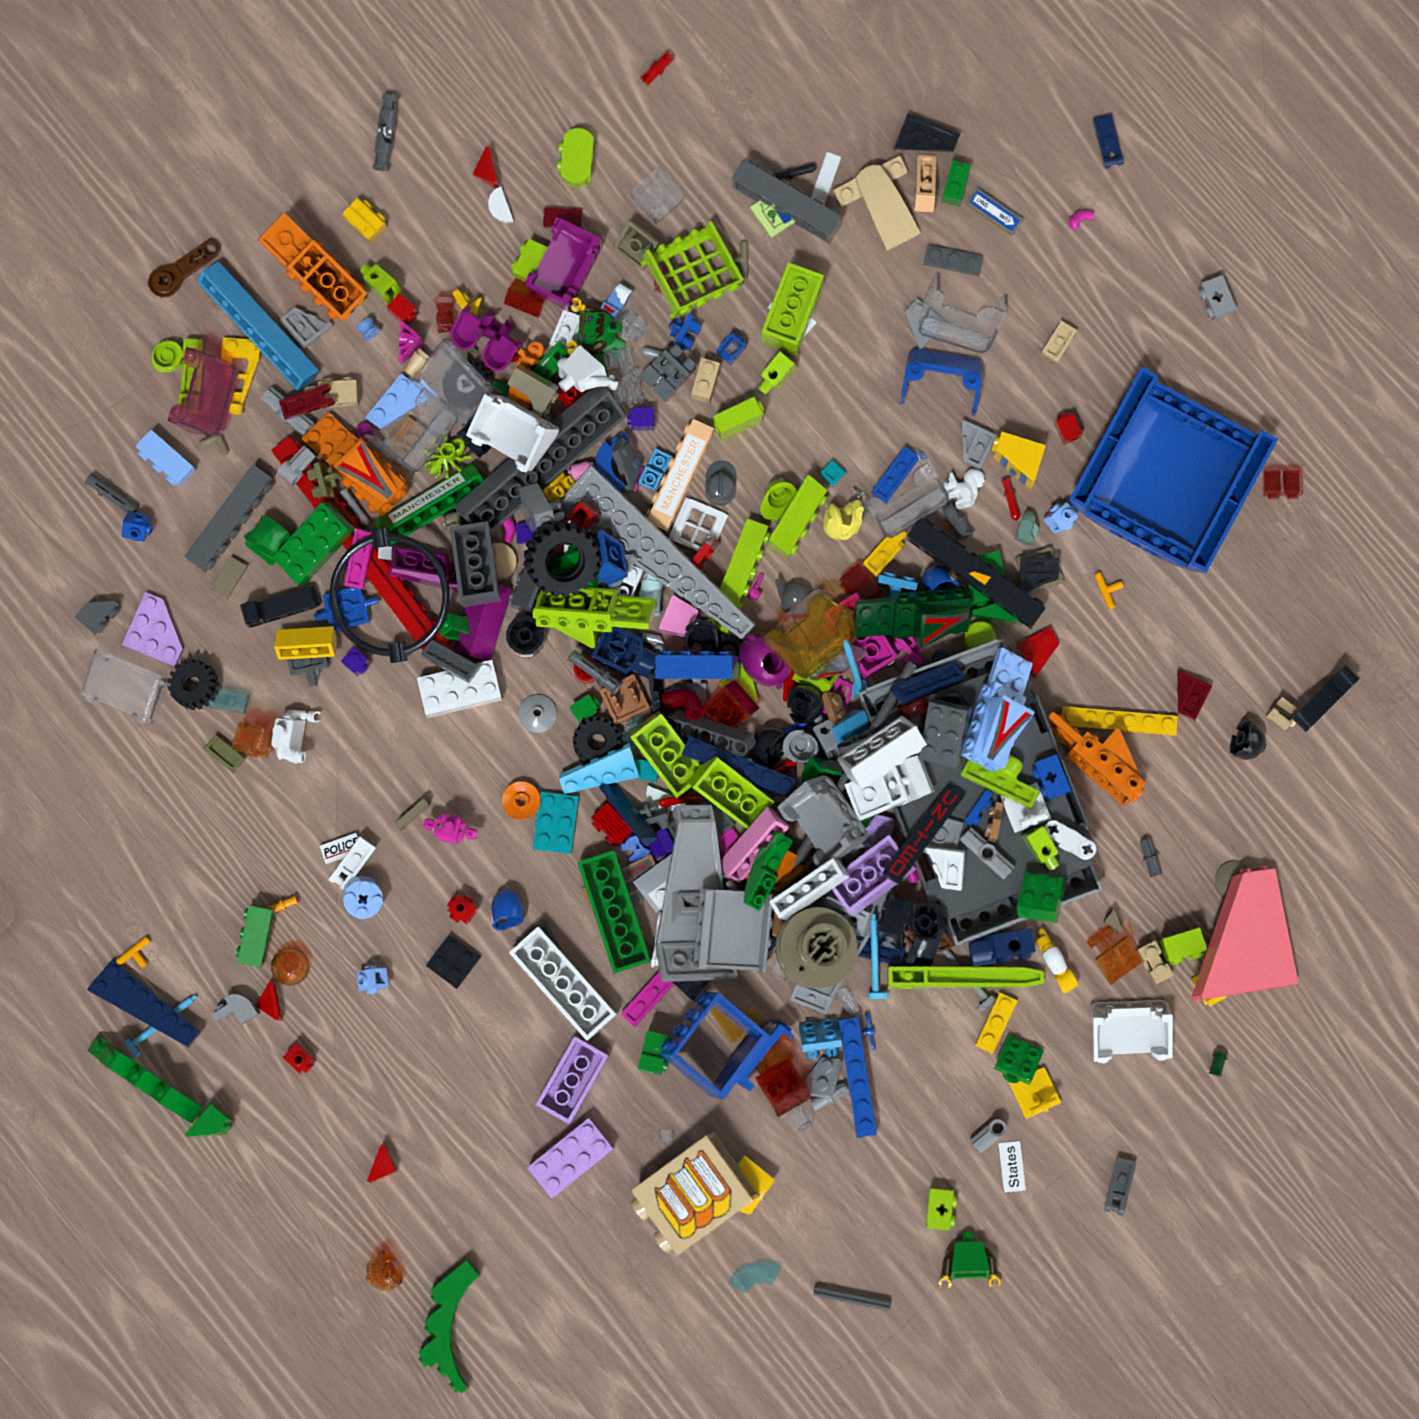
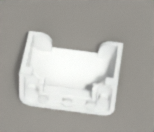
[466,394,560,473]
[1090,1000,1172,1063]

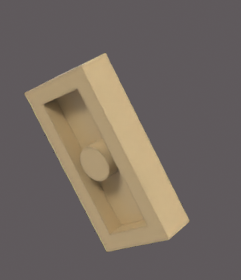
[1041,321,1078,363]

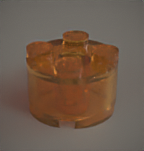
[231,722,273,759]

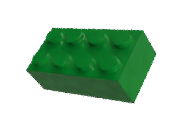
[272,502,355,585]

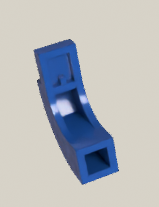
[595,433,629,494]

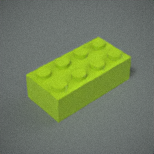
[628,711,700,798]

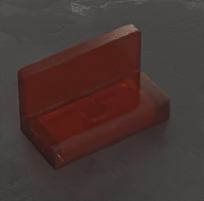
[504,279,546,318]

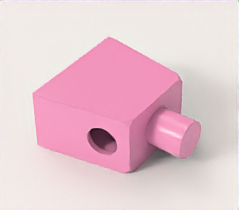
[659,595,706,637]

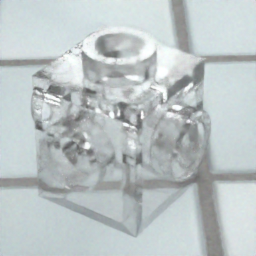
[618,310,649,343]

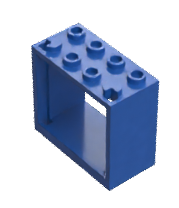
[659,992,771,1099]

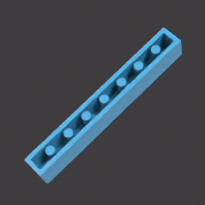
[197,261,319,391]

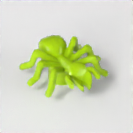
[422,429,471,479]

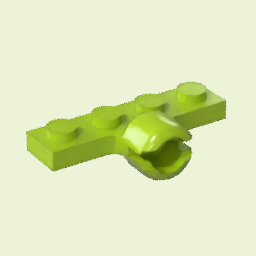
[961,755,1040,810]

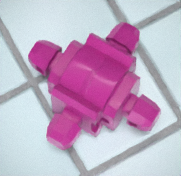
[423,813,478,845]

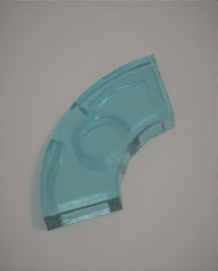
[729,1263,781,1293]

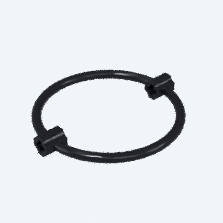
[329,527,450,663]

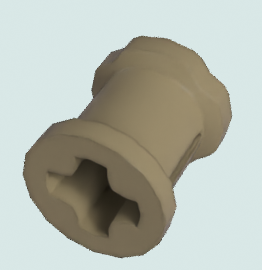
[441,511,463,529]

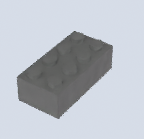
[450,521,501,607]

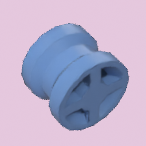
[356,317,380,341]

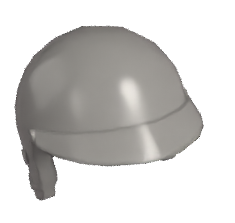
[783,730,820,763]

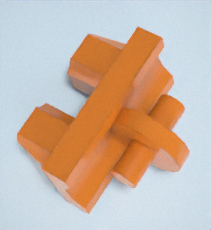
[515,342,544,370]

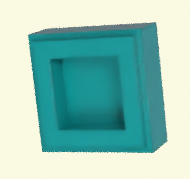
[819,460,846,487]

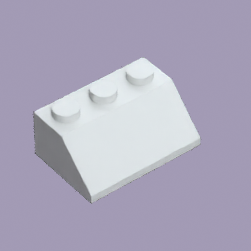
[633,855,671,913]

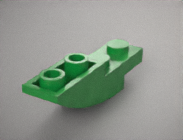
[744,831,793,911]

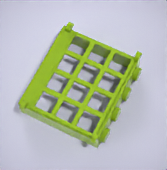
[641,221,744,319]

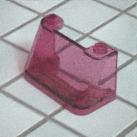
[167,347,239,437]

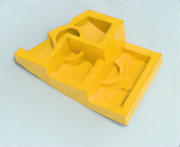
[737,1156,775,1215]

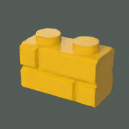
[342,198,386,243]

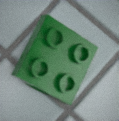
[994,1034,1044,1085]

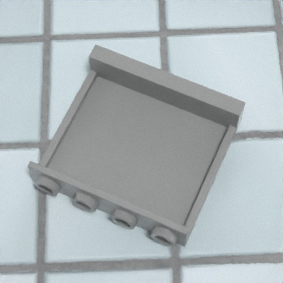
[693,888,774,973]

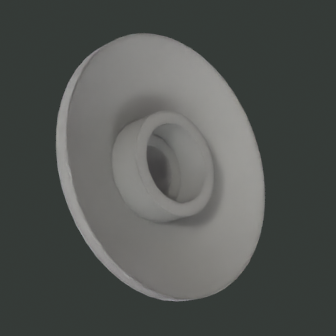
[519,695,557,733]

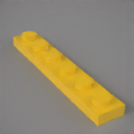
[1061,706,1178,736]

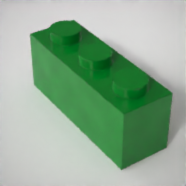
[236,904,275,967]

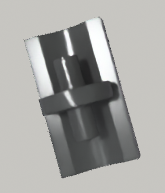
[639,801,670,830]

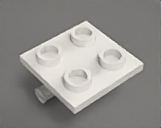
[1000,783,1051,833]

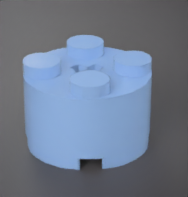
[342,876,383,919]

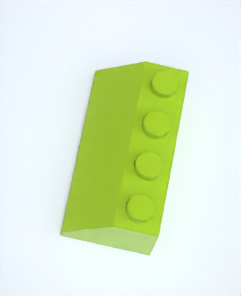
[768,475,828,558]
[688,756,774,829]

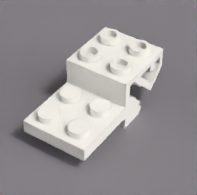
[845,755,935,821]

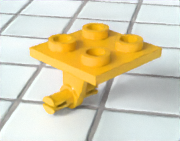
[1009,1067,1061,1119]

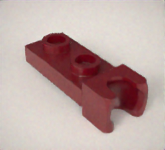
[279,384,335,420]

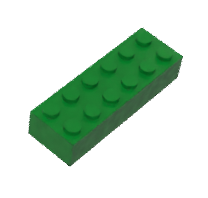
[577,850,651,974]

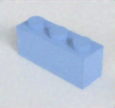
[136,430,196,487]

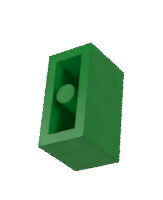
[942,160,970,207]

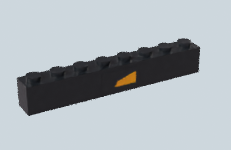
[906,518,1046,629]

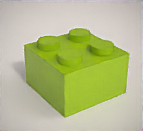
[1158,928,1207,966]

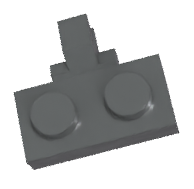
[287,657,329,687]

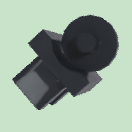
[456,420,491,458]

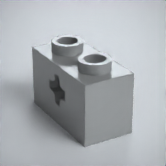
[1198,275,1237,322]

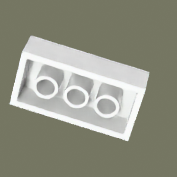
[417,660,502,718]
[838,716,926,788]

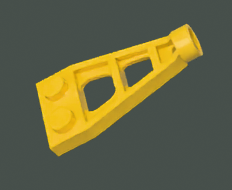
[221,337,261,415]

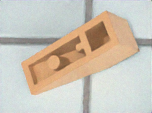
[915,155,936,212]

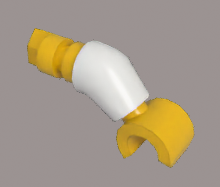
[1036,928,1078,994]

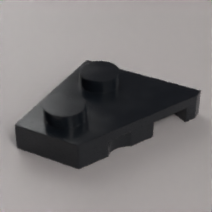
[1020,557,1059,592]

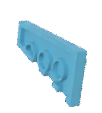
[559,743,639,794]

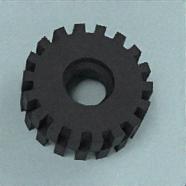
[167,659,220,710]
[573,717,622,764]

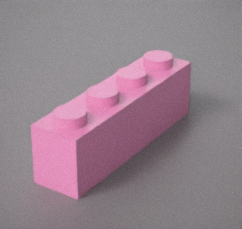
[720,807,789,884]

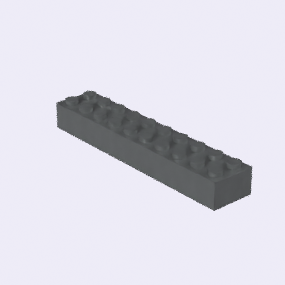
[453,387,627,533]

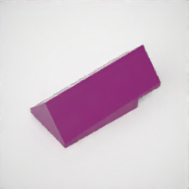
[388,546,459,593]
[454,584,512,662]

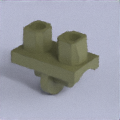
[307,462,341,499]

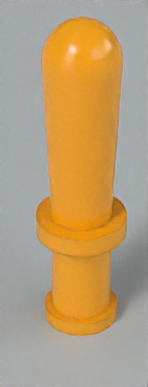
[267,895,298,913]

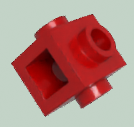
[447,894,479,925]

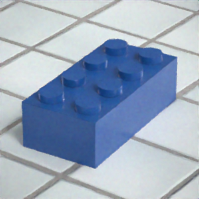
[655,651,739,679]

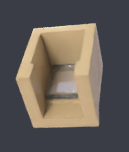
[1266,697,1300,730]

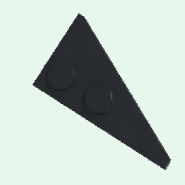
[648,673,665,718]

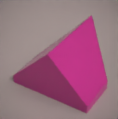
[398,322,423,363]

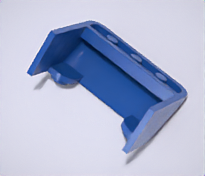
[900,349,983,416]

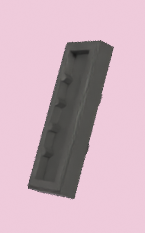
[421,639,480,683]

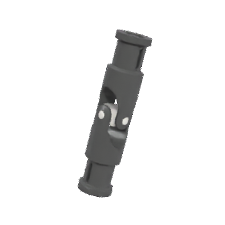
[372,94,398,171]

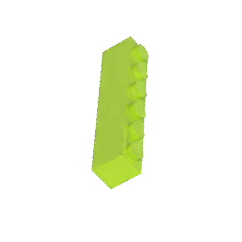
[706,518,771,635]

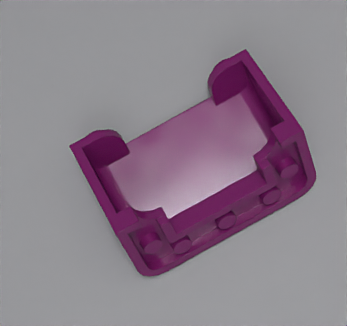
[525,218,602,311]

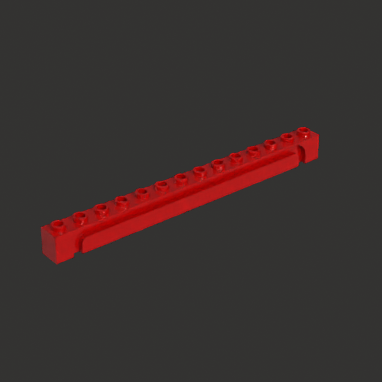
[271,437,451,663]

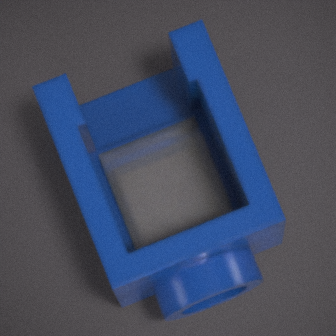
[717,332,746,365]

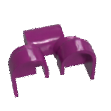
[450,304,524,371]

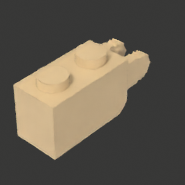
[303,377,359,408]

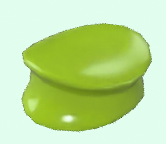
[151,341,183,373]
[964,621,996,651]

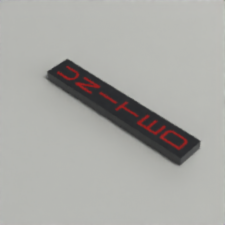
[882,784,965,885]

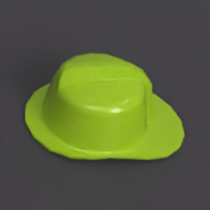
[760,478,797,521]

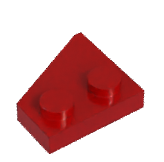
[1016,627,1060,678]

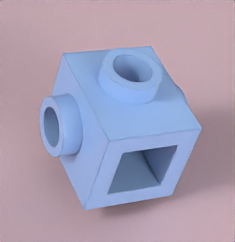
[1043,502,1078,534]
[357,965,389,994]

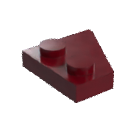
[1177,670,1212,721]

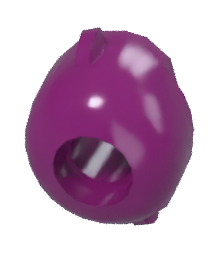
[739,633,793,690]

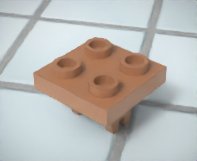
[599,674,650,725]

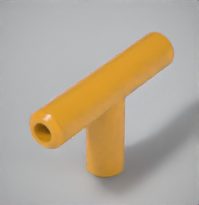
[1094,572,1124,610]
[116,936,150,968]

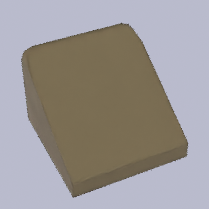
[1104,909,1123,934]

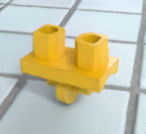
[542,472,575,503]

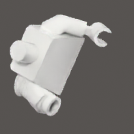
[557,345,619,392]
[271,710,320,764]

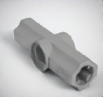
[261,387,315,436]
[960,828,1015,880]

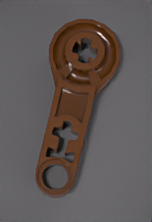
[148,240,219,298]

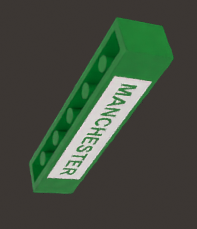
[374,464,483,547]

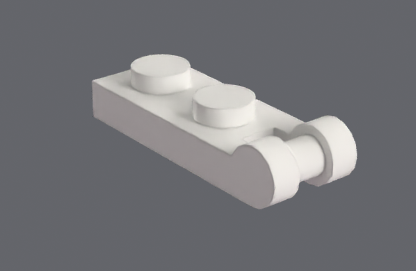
[328,836,376,890]

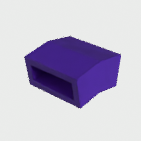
[648,828,673,860]

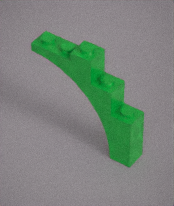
[87,1034,203,1124]
[418,1260,480,1394]

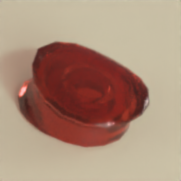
[896,696,929,718]

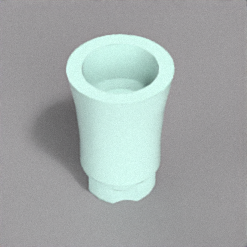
[638,573,663,616]

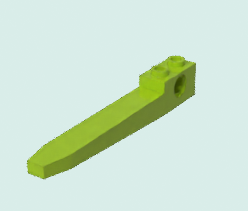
[887,967,1044,989]

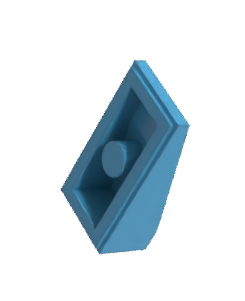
[832,710,870,745]

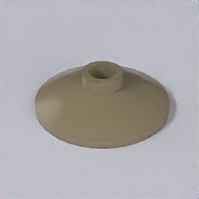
[1215,861,1249,897]

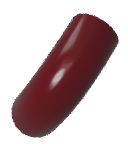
[662,687,705,720]

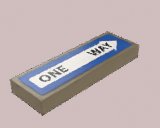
[966,188,1023,236]

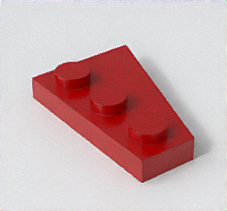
[691,538,721,570]

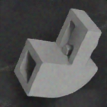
[212,994,259,1025]

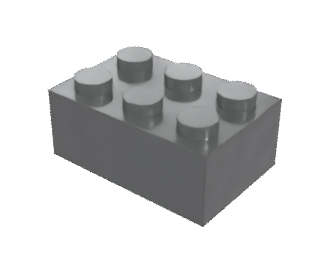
[919,699,973,768]

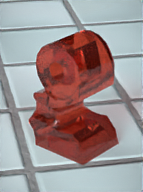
[434,297,454,333]

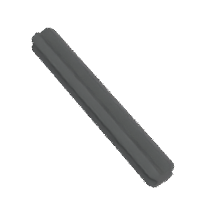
[813,1285,891,1311]

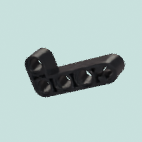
[240,587,320,628]
[1292,665,1360,732]

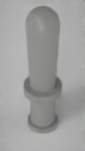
[641,347,683,363]
[340,488,369,526]

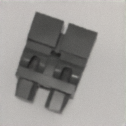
[639,344,697,402]

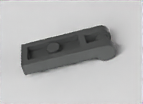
[1104,1157,1137,1216]

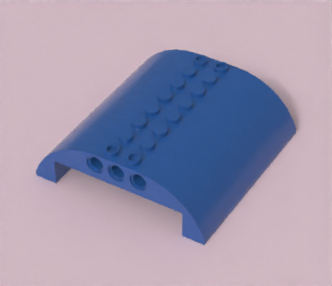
[1069,366,1278,573]

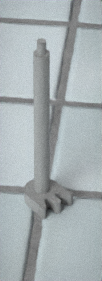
[942,949,997,1013]

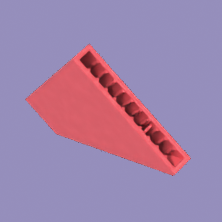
[1191,866,1299,1001]

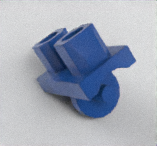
[668,314,702,351]

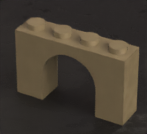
[507,364,560,420]

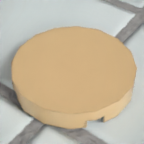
[493,543,517,581]

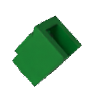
[439,613,470,641]
[570,694,601,724]

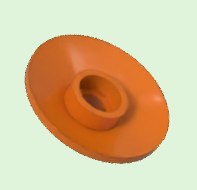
[502,781,540,820]

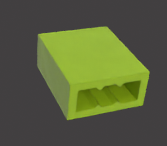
[713,397,764,441]

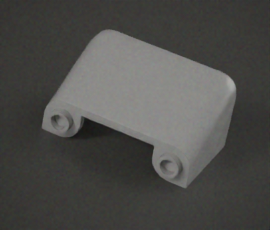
[777,776,868,868]

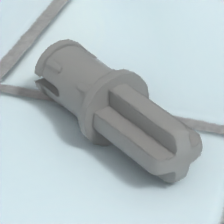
[810,1083,849,1111]

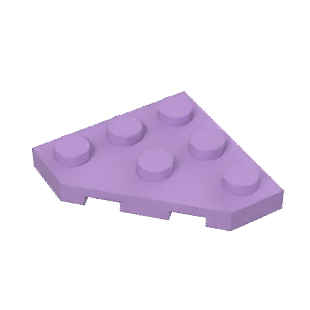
[122,592,183,667]

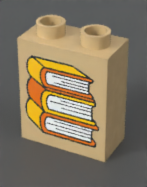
[631,1131,759,1256]

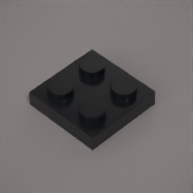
[426,935,481,989]

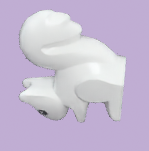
[943,469,985,510]

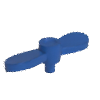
[862,1013,876,1050]

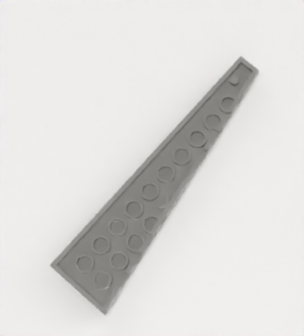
[557,465,756,639]

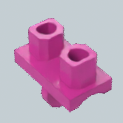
[891,637,925,666]

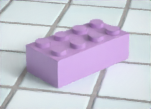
[832,835,916,916]
[536,1036,609,1125]
[527,1118,614,1199]

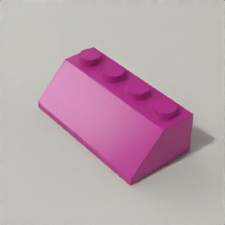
[822,592,898,680]

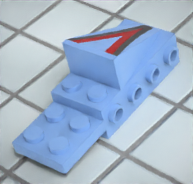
[961,647,1034,771]

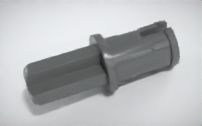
[1140,838,1162,878]

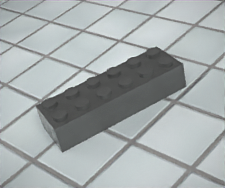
[732,159,842,244]

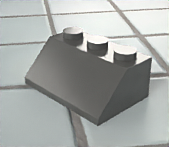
[509,554,553,615]

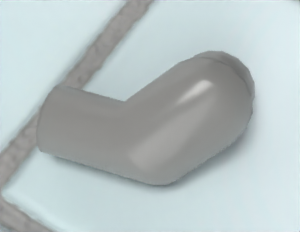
[642,632,666,654]

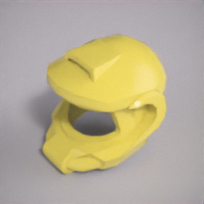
[823,500,864,540]

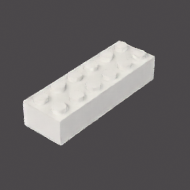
[509,927,617,1041]

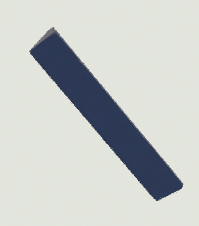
[599,784,658,846]

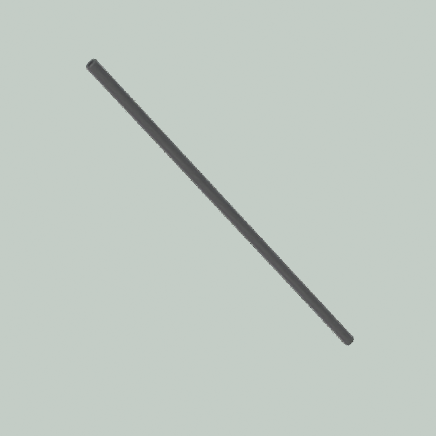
[771,661,917,915]

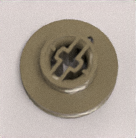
[775,907,858,989]

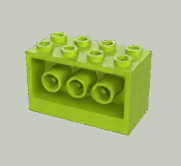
[761,262,824,356]

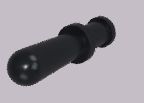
[775,163,817,180]

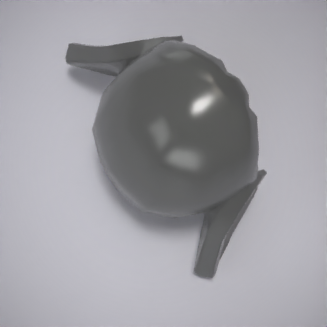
[775,579,822,613]

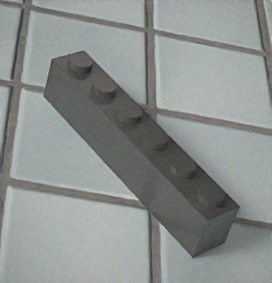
[184,464,273,573]

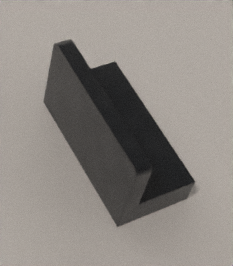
[904,935,944,967]

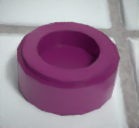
[355,422,374,442]

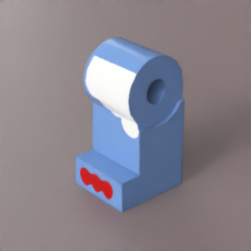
[600,282,633,321]

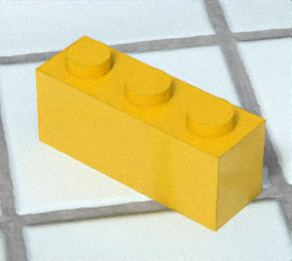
[274,626,337,660]

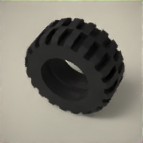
[524,520,601,597]

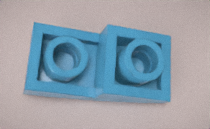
[638,448,673,491]

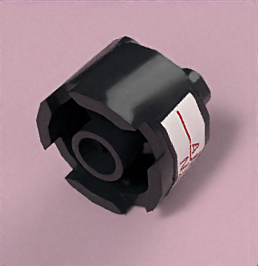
[506,616,545,658]

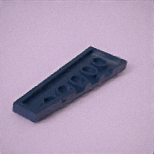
[87,960,201,1048]

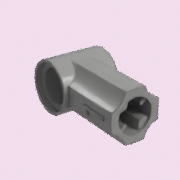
[277,446,316,485]
[970,1119,1007,1153]

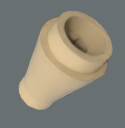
[404,348,431,377]

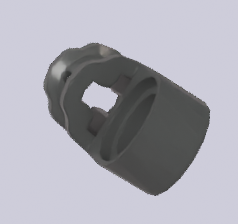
[942,504,974,541]

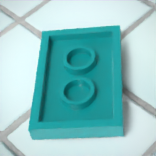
[533,792,579,854]

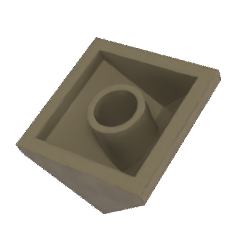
[613,219,660,271]

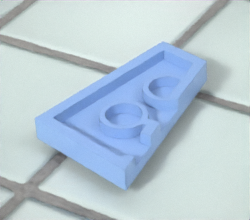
[365,374,431,430]

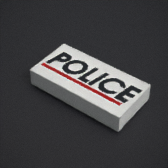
[320,833,358,865]

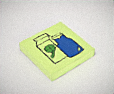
[750,201,795,239]

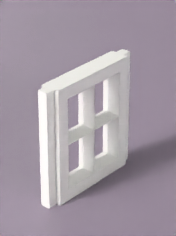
[668,498,728,552]

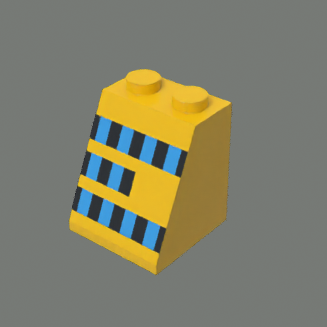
[992,432,1046,489]

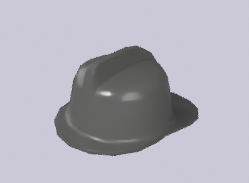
[705,461,736,506]

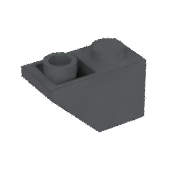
[75,601,121,635]

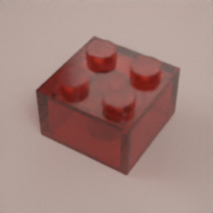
[704,679,760,729]
[755,1058,811,1118]

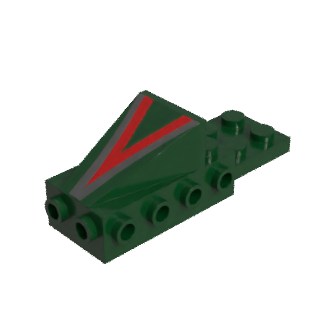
[852,587,973,649]

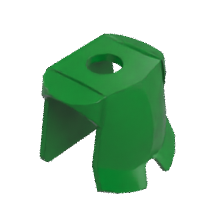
[243,515,291,565]

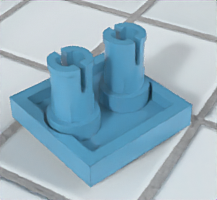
[878,572,918,597]
[798,1019,842,1060]

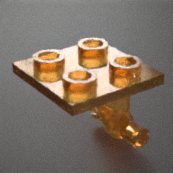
[1087,926,1142,985]

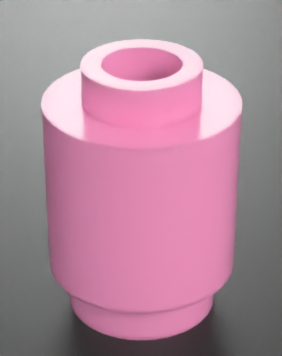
[567,461,594,483]

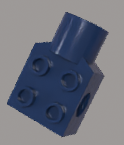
[591,627,660,679]
[968,928,1036,967]

